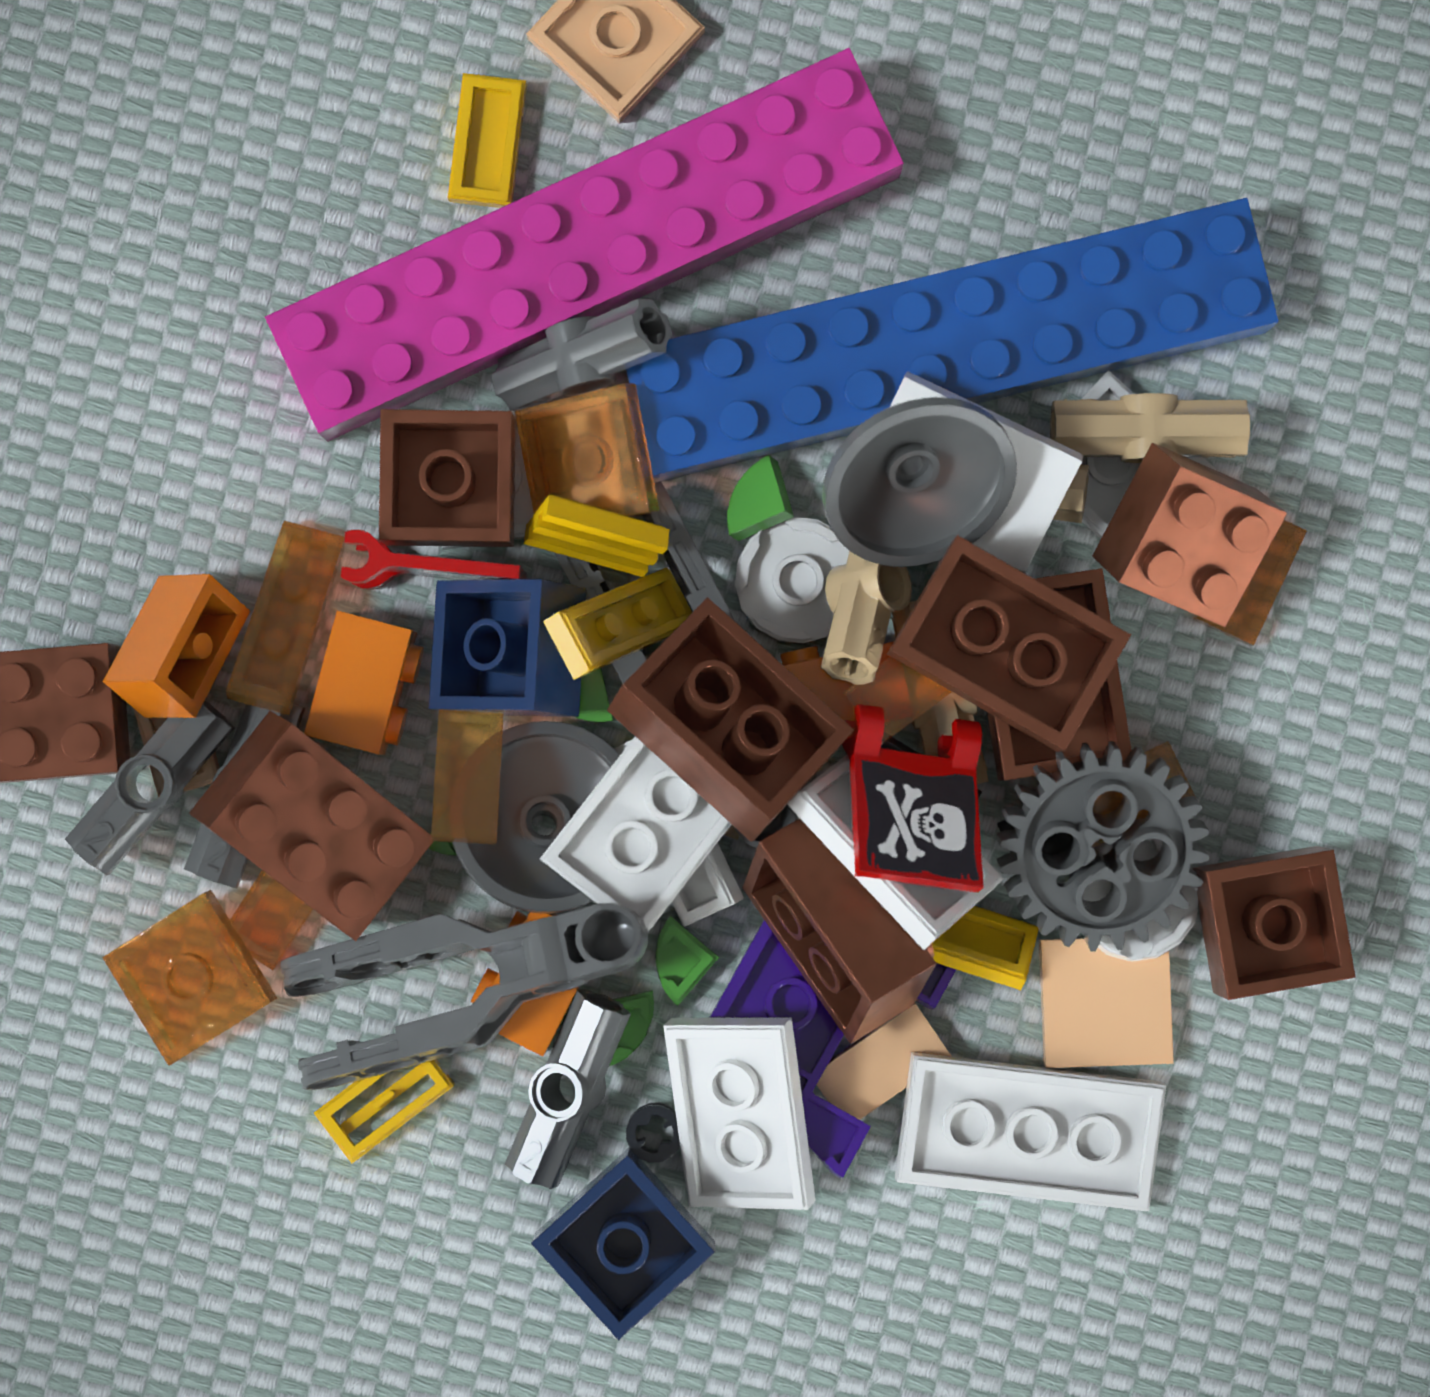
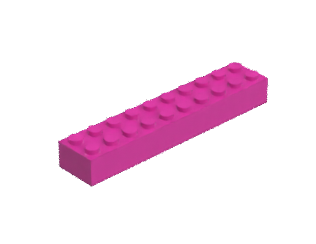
[265,47,904,442]

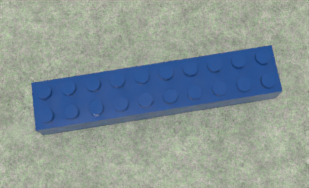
[626,198,1279,483]

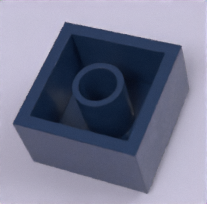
[429,579,586,717]
[531,1147,715,1341]

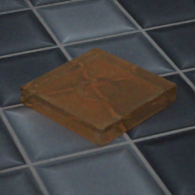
[514,383,660,517]
[102,890,278,1066]

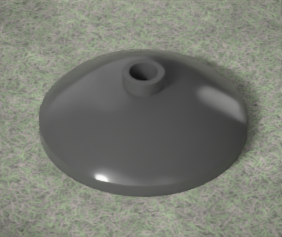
[822,397,1017,567]
[449,721,620,914]

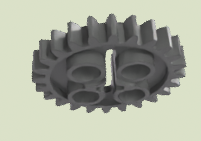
[996,741,1209,952]

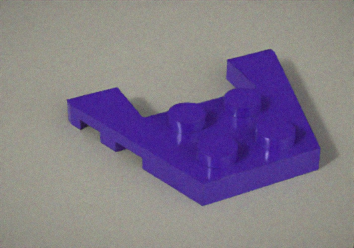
[709,920,956,1178]

